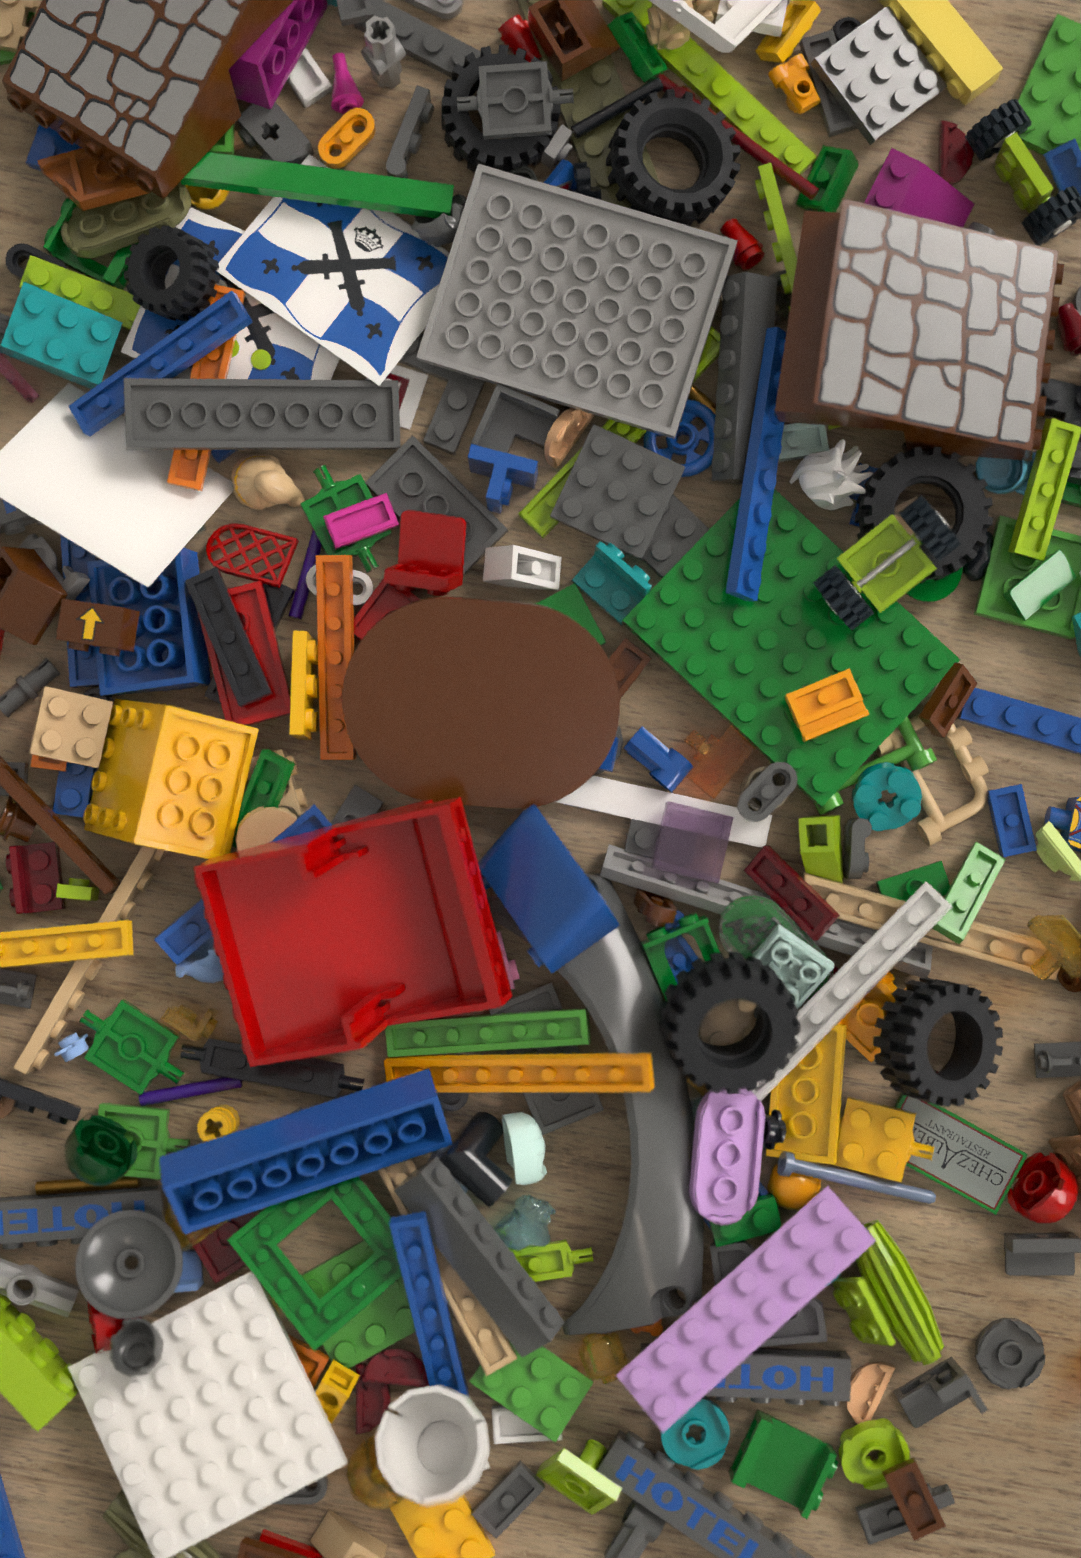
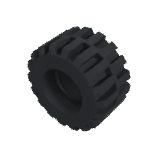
[124,226,220,321]

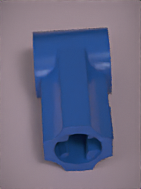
[623,726,694,793]

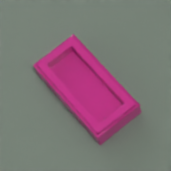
[323,493,399,550]

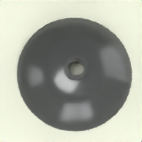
[75,1210,183,1319]

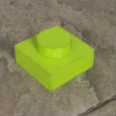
[56,878,99,901]

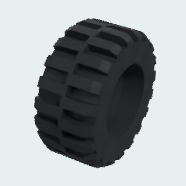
[659,952,800,1094]

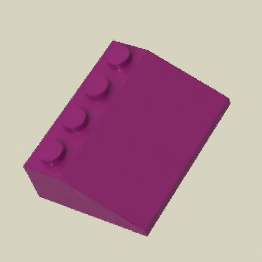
[864,148,975,228]

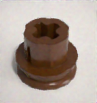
[0,796,36,842]

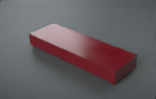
[744,846,840,941]

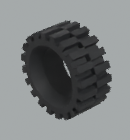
[441,45,561,173]
[873,978,1003,1107]

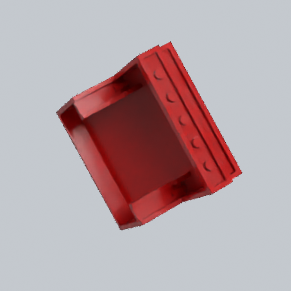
[194,797,513,1067]

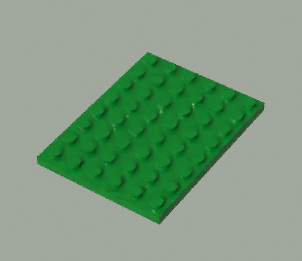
[622,488,960,808]

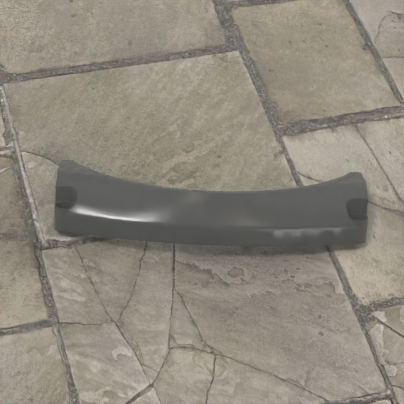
[487,873,704,1335]

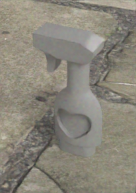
[19,534,90,600]

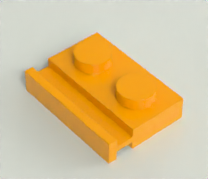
[784,669,869,742]

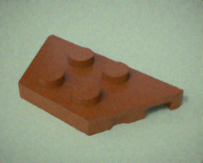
[37,148,148,211]

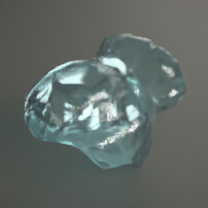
[494,1195,556,1251]

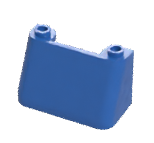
[478,804,620,973]

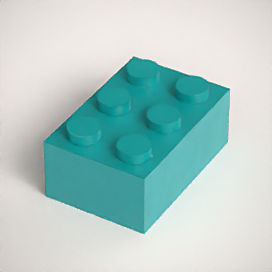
[0,282,123,389]

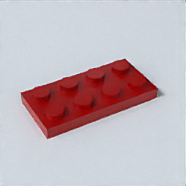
[197,581,291,726]

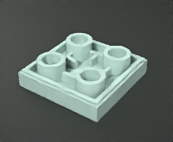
[752,924,834,1009]

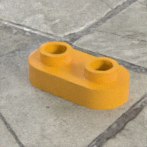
[318,108,375,169]

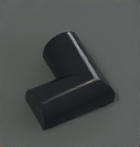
[439,1112,513,1208]

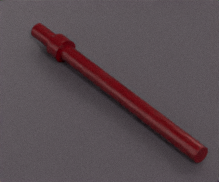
[657,73,819,200]

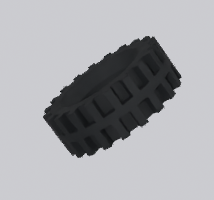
[606,89,741,226]
[855,446,993,583]

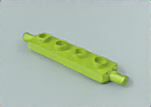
[508,1239,594,1282]

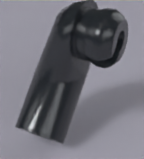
[962,531,993,581]

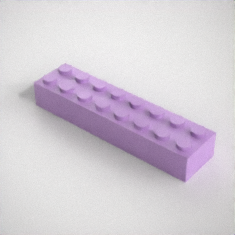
[616,1186,876,1433]

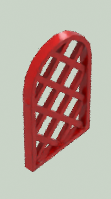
[206,523,299,588]

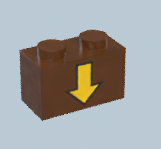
[56,599,140,657]

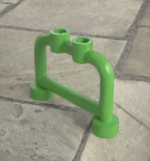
[814,716,937,816]

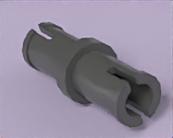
[0,658,61,717]

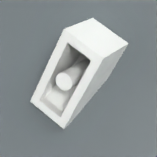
[483,545,562,590]

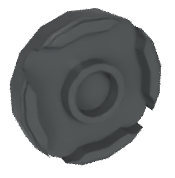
[975,1318,1045,1389]

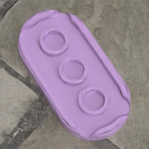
[689,1087,765,1225]

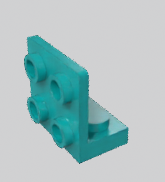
[571,541,652,626]

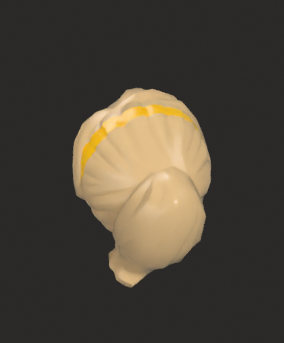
[231,454,305,510]

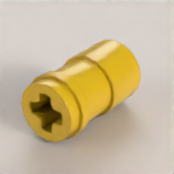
[197,1104,240,1142]

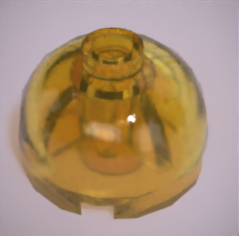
[346,1434,406,1510]

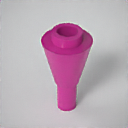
[331,52,364,115]

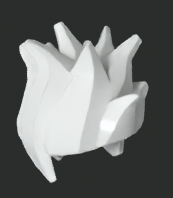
[789,439,873,510]

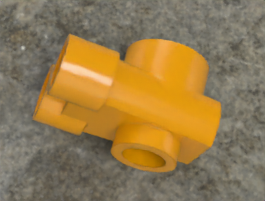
[768,53,821,114]

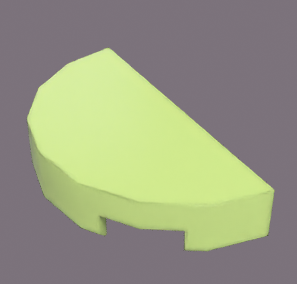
[1036,821,1081,881]

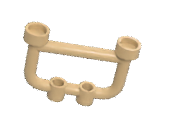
[875,713,989,847]

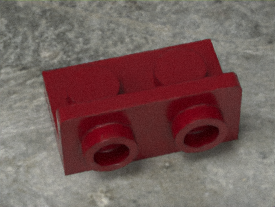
[6,842,66,914]

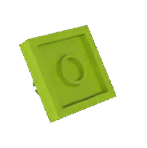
[535,1439,622,1515]

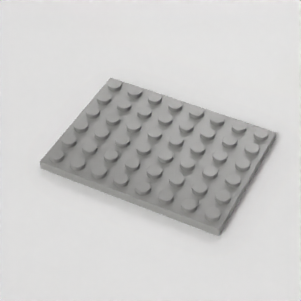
[416,164,738,439]

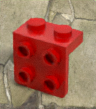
[384,510,466,596]

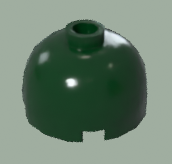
[64,1115,138,1186]

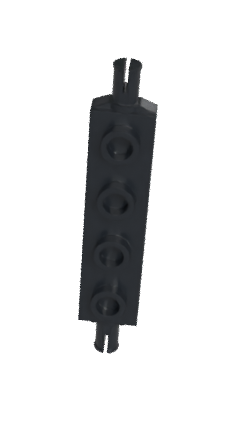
[180,1038,365,1099]

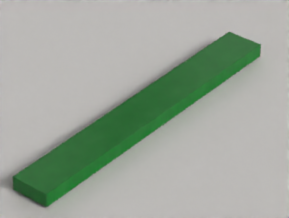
[181,152,454,218]

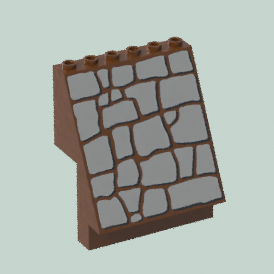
[2,0,294,199]
[775,198,1064,461]

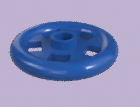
[643,399,716,478]

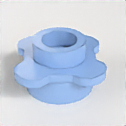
[54,1032,89,1062]

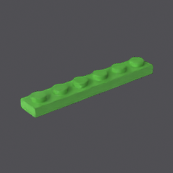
[385,1008,591,1057]

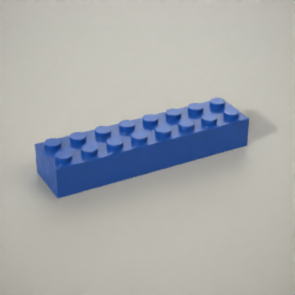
[159,1068,453,1234]

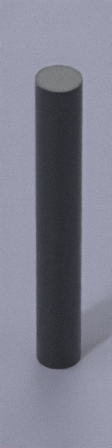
[571,77,664,139]

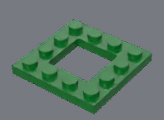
[227,1176,402,1351]

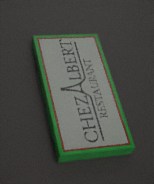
[894,1093,1028,1215]

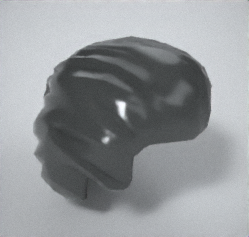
[411,194,467,248]

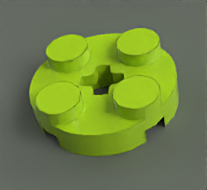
[838,1418,910,1490]

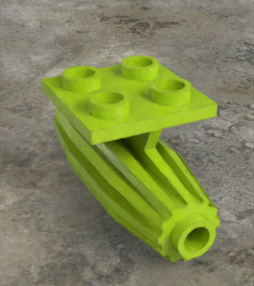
[832,1220,944,1365]

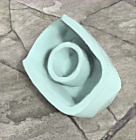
[502,1112,547,1185]

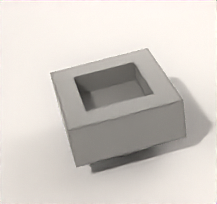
[541,124,573,170]

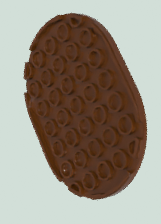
[342,597,620,809]

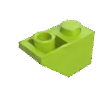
[798,815,844,883]

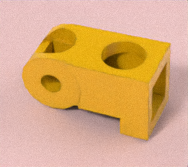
[315,1359,360,1424]

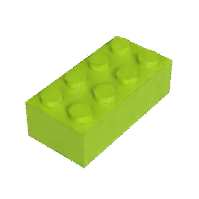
[0,1294,79,1432]

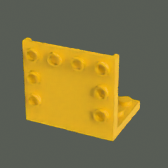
[83,699,259,859]

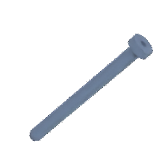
[777,1151,936,1204]

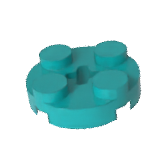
[852,762,922,831]
[660,1396,730,1470]

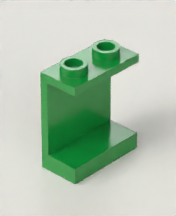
[728,1409,838,1519]

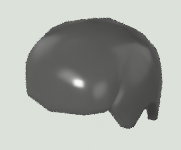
[110,1318,164,1377]

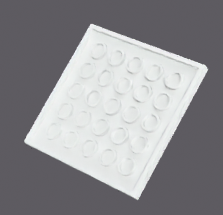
[68,1271,348,1558]

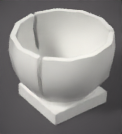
[375,1385,490,1507]

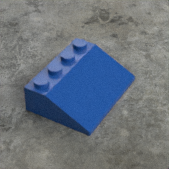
[87,547,211,696]

